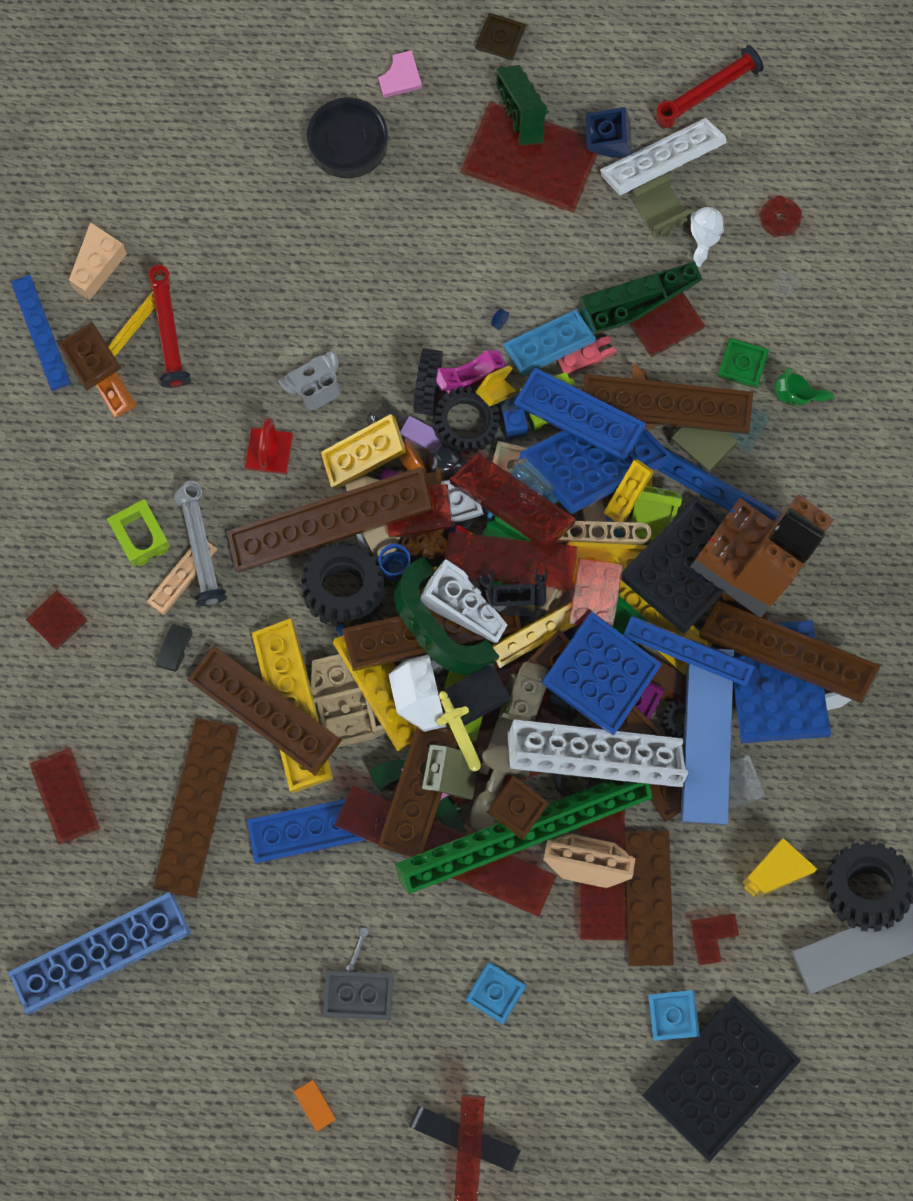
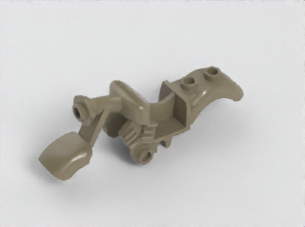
[468,662,549,831]

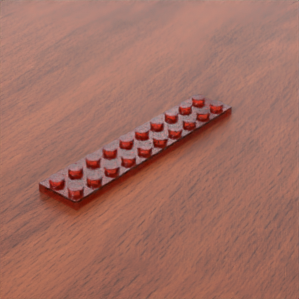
[334,785,557,918]

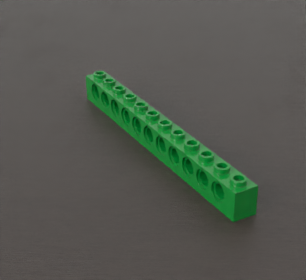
[395,780,652,894]

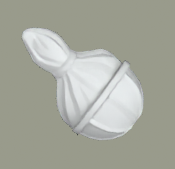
[690,207,724,267]

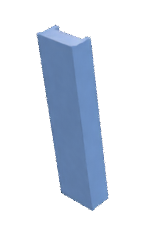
[680,649,734,826]
[7,892,192,1015]

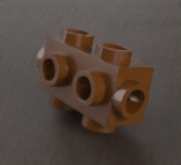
[400,521,449,561]

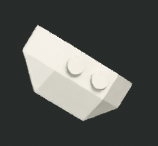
[389,654,446,732]

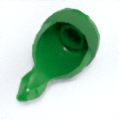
[774,367,835,407]

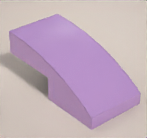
[400,416,443,453]

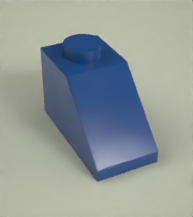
[499,397,528,440]

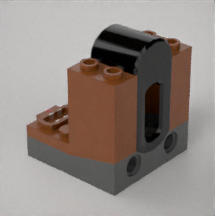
[690,494,834,617]

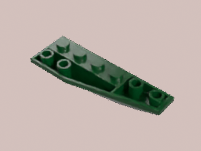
[577,261,702,334]

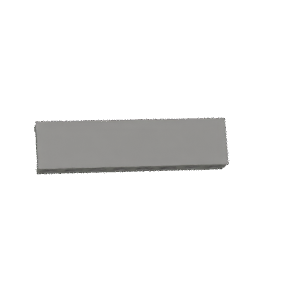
[790,904,913,995]

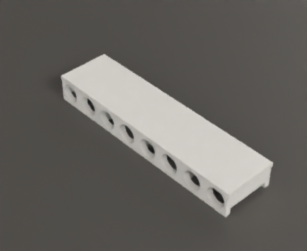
[508,720,688,787]

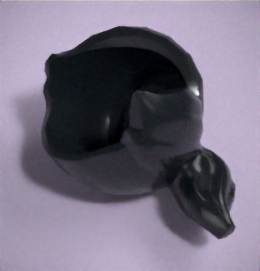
[426,446,478,480]

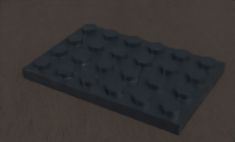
[618,497,725,635]
[641,996,801,1162]

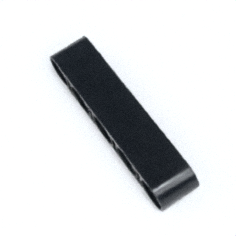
[409,1105,521,1172]

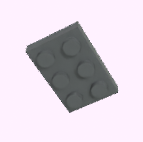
[323,971,393,1020]

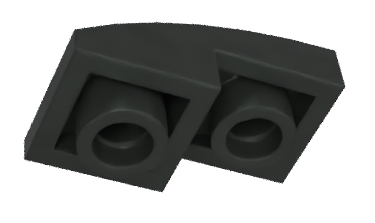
[156,624,193,672]

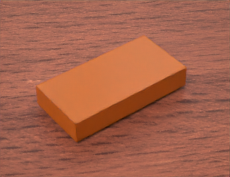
[294,1080,337,1132]

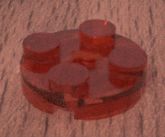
[760,195,802,237]

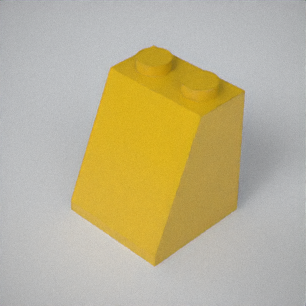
[742,839,817,898]

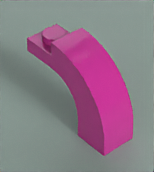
[436,350,507,394]

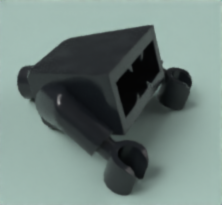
[480,568,548,617]

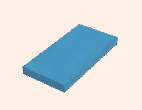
[503,309,596,376]

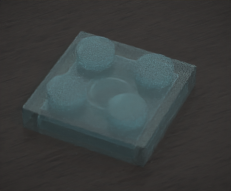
[508,458,555,500]

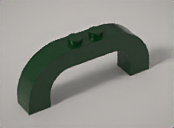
[394,557,500,675]
[369,759,467,885]

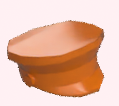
[397,438,427,473]

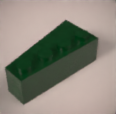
[496,65,548,146]

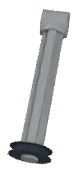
[174,481,227,606]

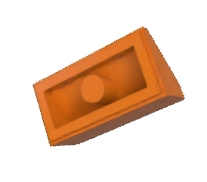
[96,372,137,418]

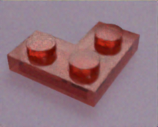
[690,914,739,966]

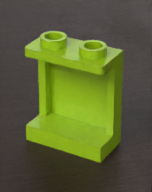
[630,486,682,543]

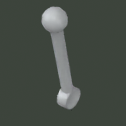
[346,928,369,972]

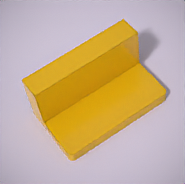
[476,365,516,406]

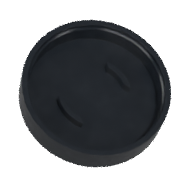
[307,97,388,178]

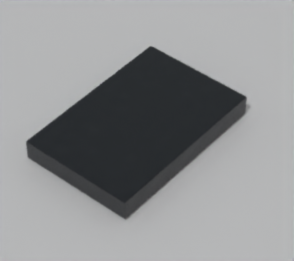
[438,663,512,726]

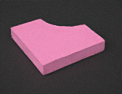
[378,50,422,98]

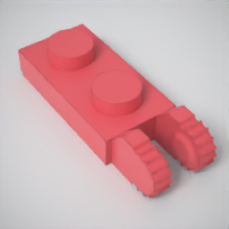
[556,336,617,375]

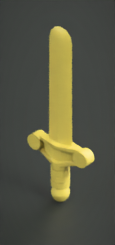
[436,691,481,771]

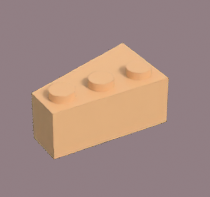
[69,222,127,300]

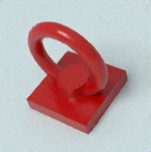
[245,418,293,475]

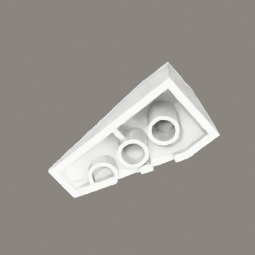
[419,560,507,643]

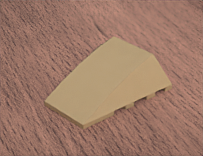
[311,654,386,747]

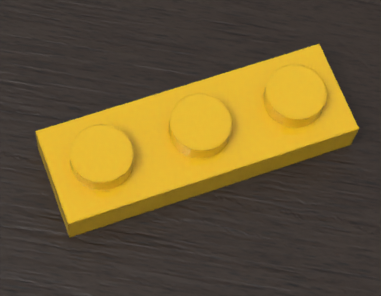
[604,459,654,522]

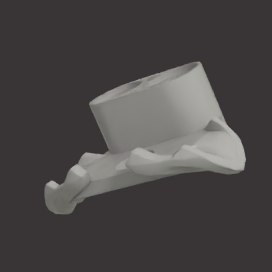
[278,351,341,410]

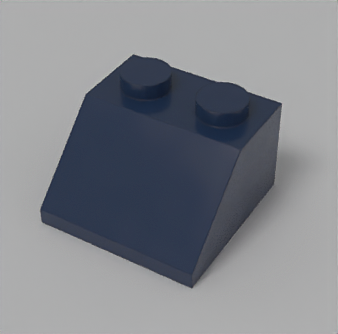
[586,107,632,158]

